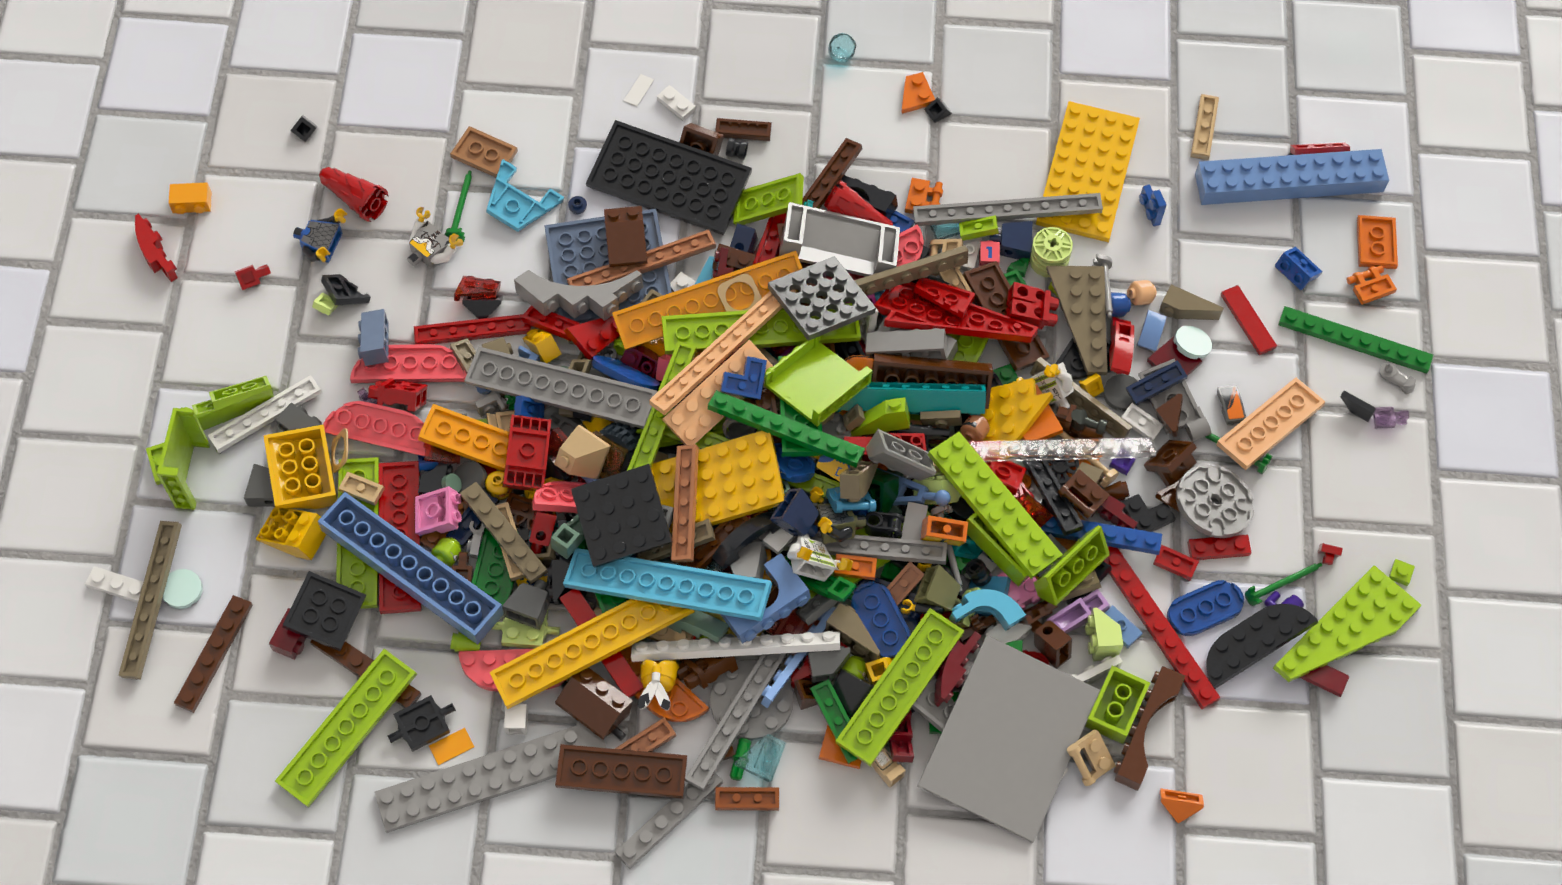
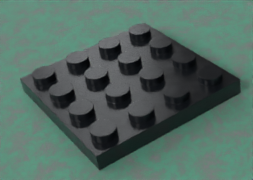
[571,464,673,568]

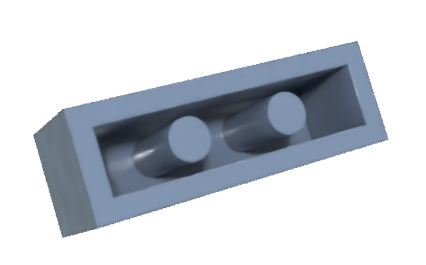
[358,309,389,366]

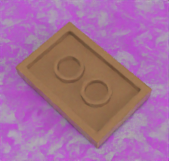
[450,126,518,178]

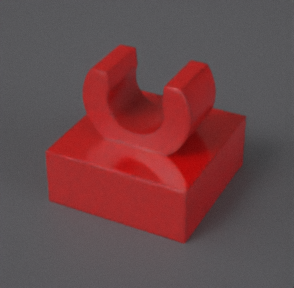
[1318,543,1343,565]

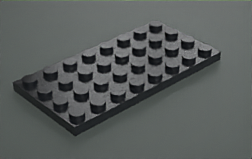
[586,120,752,235]

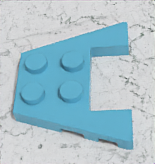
[486,159,564,232]

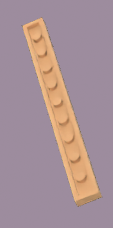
[649,290,796,415]

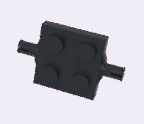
[387,695,456,752]

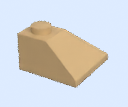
[554,425,611,479]

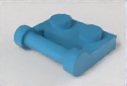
[826,487,876,513]

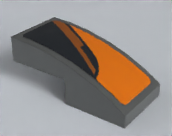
[1217,385,1246,425]

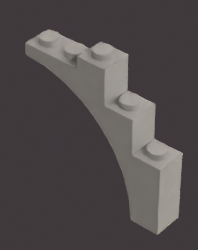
[514,270,643,321]

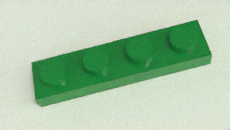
[810,679,858,764]

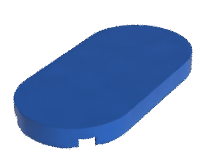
[592,355,660,391]
[774,443,816,483]
[1167,580,1244,636]
[851,582,911,658]

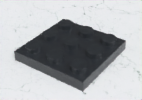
[283,571,366,651]

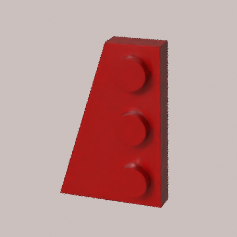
[564,316,620,360]

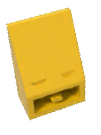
[256,507,326,560]

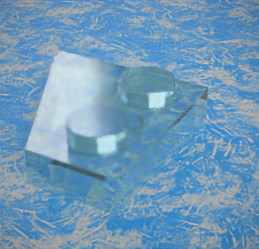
[734,734,786,782]

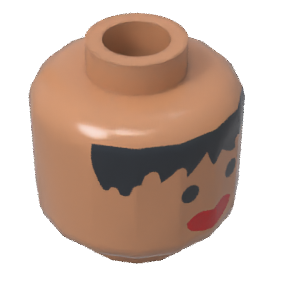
[960,415,990,444]

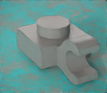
[467,521,485,559]

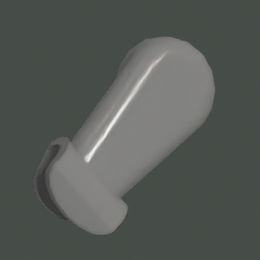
[1380,363,1416,394]

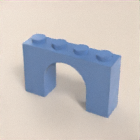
[720,553,811,644]

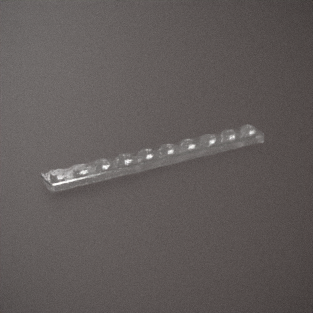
[969,437,1157,462]

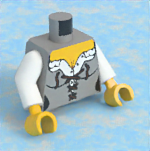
[407,207,463,267]

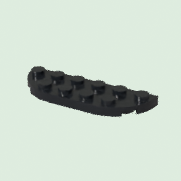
[1206,604,1318,689]

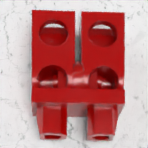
[1006,282,1059,330]
[368,378,428,412]

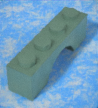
[551,514,585,559]

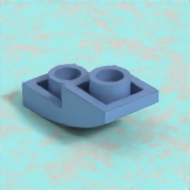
[1137,310,1167,352]

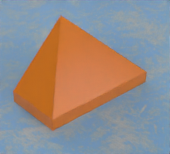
[1160,788,1204,824]

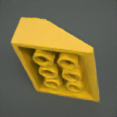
[263,425,337,509]

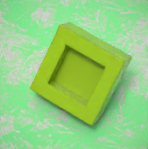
[1389,559,1415,586]

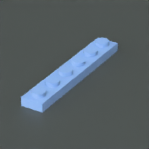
[761,606,836,708]

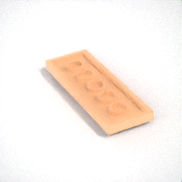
[661,339,773,445]
[1216,377,1325,470]

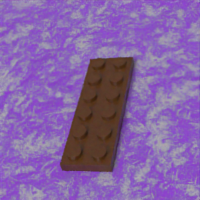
[963,261,1050,372]
[555,744,687,799]

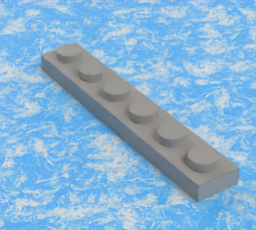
[615,773,723,869]

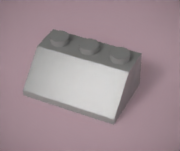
[866,429,937,481]

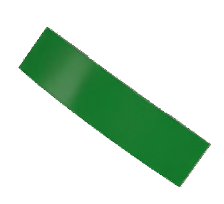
[785,556,856,602]

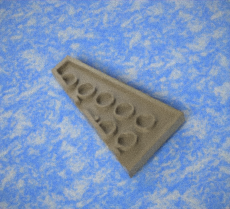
[1046,266,1107,375]

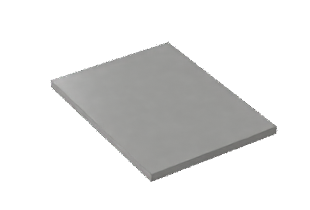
[917,635,1100,843]

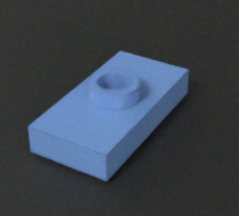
[1105,605,1143,648]

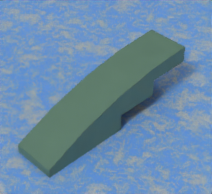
[667,610,729,643]

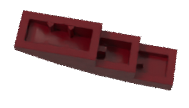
[889,709,914,763]

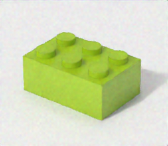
[1085,665,1150,744]

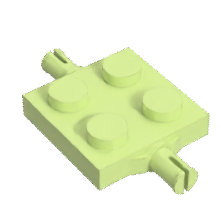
[492,610,560,649]

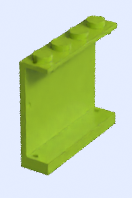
[764,336,873,426]
[157,407,210,510]

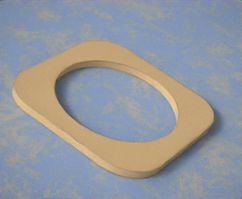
[717,274,762,312]
[331,428,348,473]

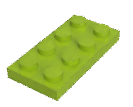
[733,173,804,226]

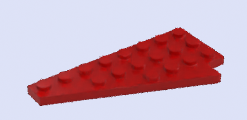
[874,282,1039,343]

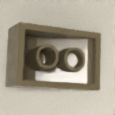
[825,603,880,663]

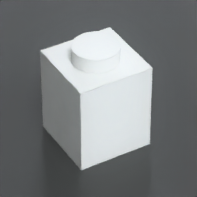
[504,702,528,735]

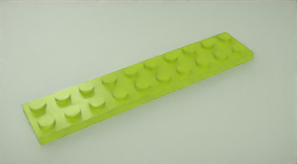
[662,303,861,355]

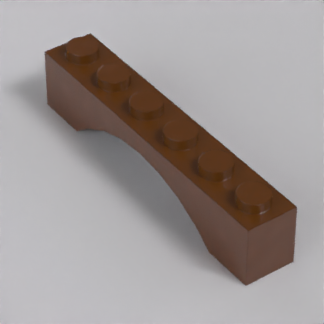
[1113,666,1185,791]

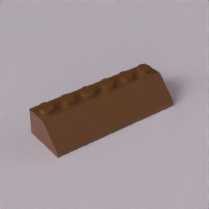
[872,353,993,409]

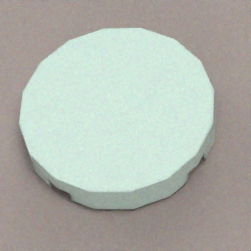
[1173,326,1212,359]
[163,569,203,609]

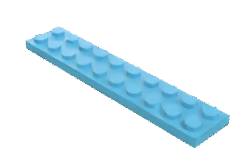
[563,548,772,621]

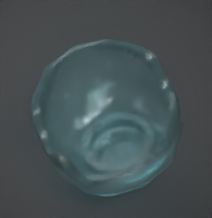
[828,33,857,63]

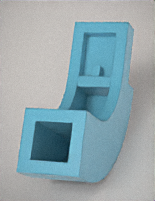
[949,589,1026,631]

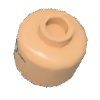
[1127,280,1157,305]

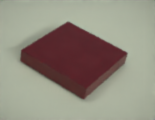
[1147,336,1202,376]

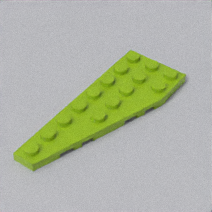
[1273,565,1422,682]

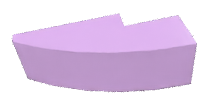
[1046,589,1110,633]

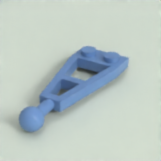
[877,468,951,506]

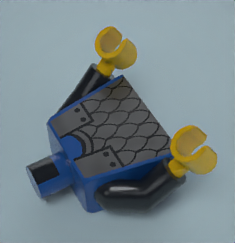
[293,208,347,263]

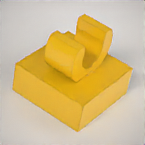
[1079,373,1104,397]

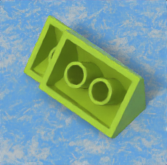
[192,376,274,431]

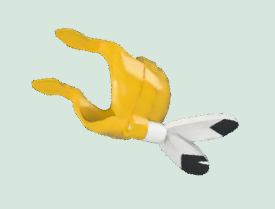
[638,659,679,711]

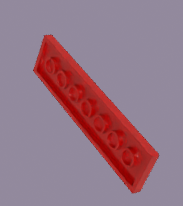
[379,461,422,614]

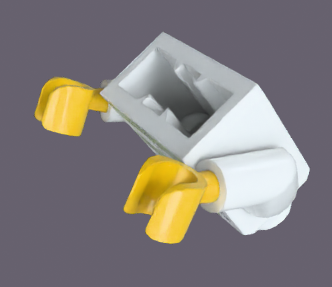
[1013,362,1074,408]
[787,534,853,582]

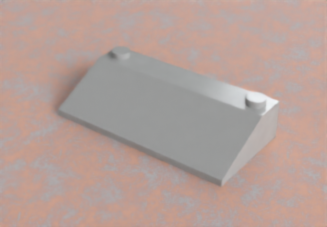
[779,202,900,277]

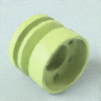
[1030,227,1073,278]

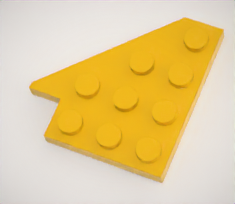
[980,378,1053,459]

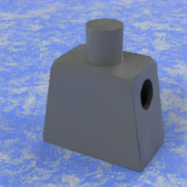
[244,464,275,507]
[502,579,550,630]

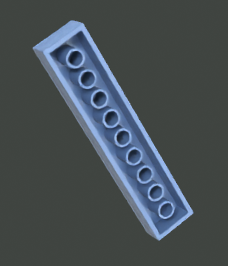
[1195,149,1389,205]
[318,492,504,645]

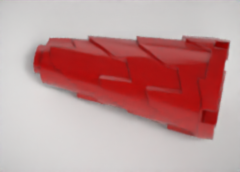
[319,167,389,222]
[822,180,893,226]

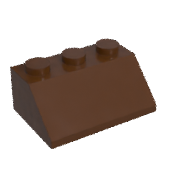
[555,667,633,740]

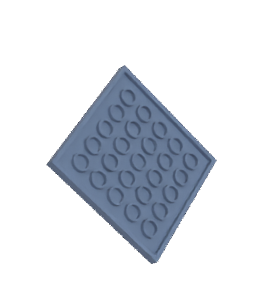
[544,209,672,323]

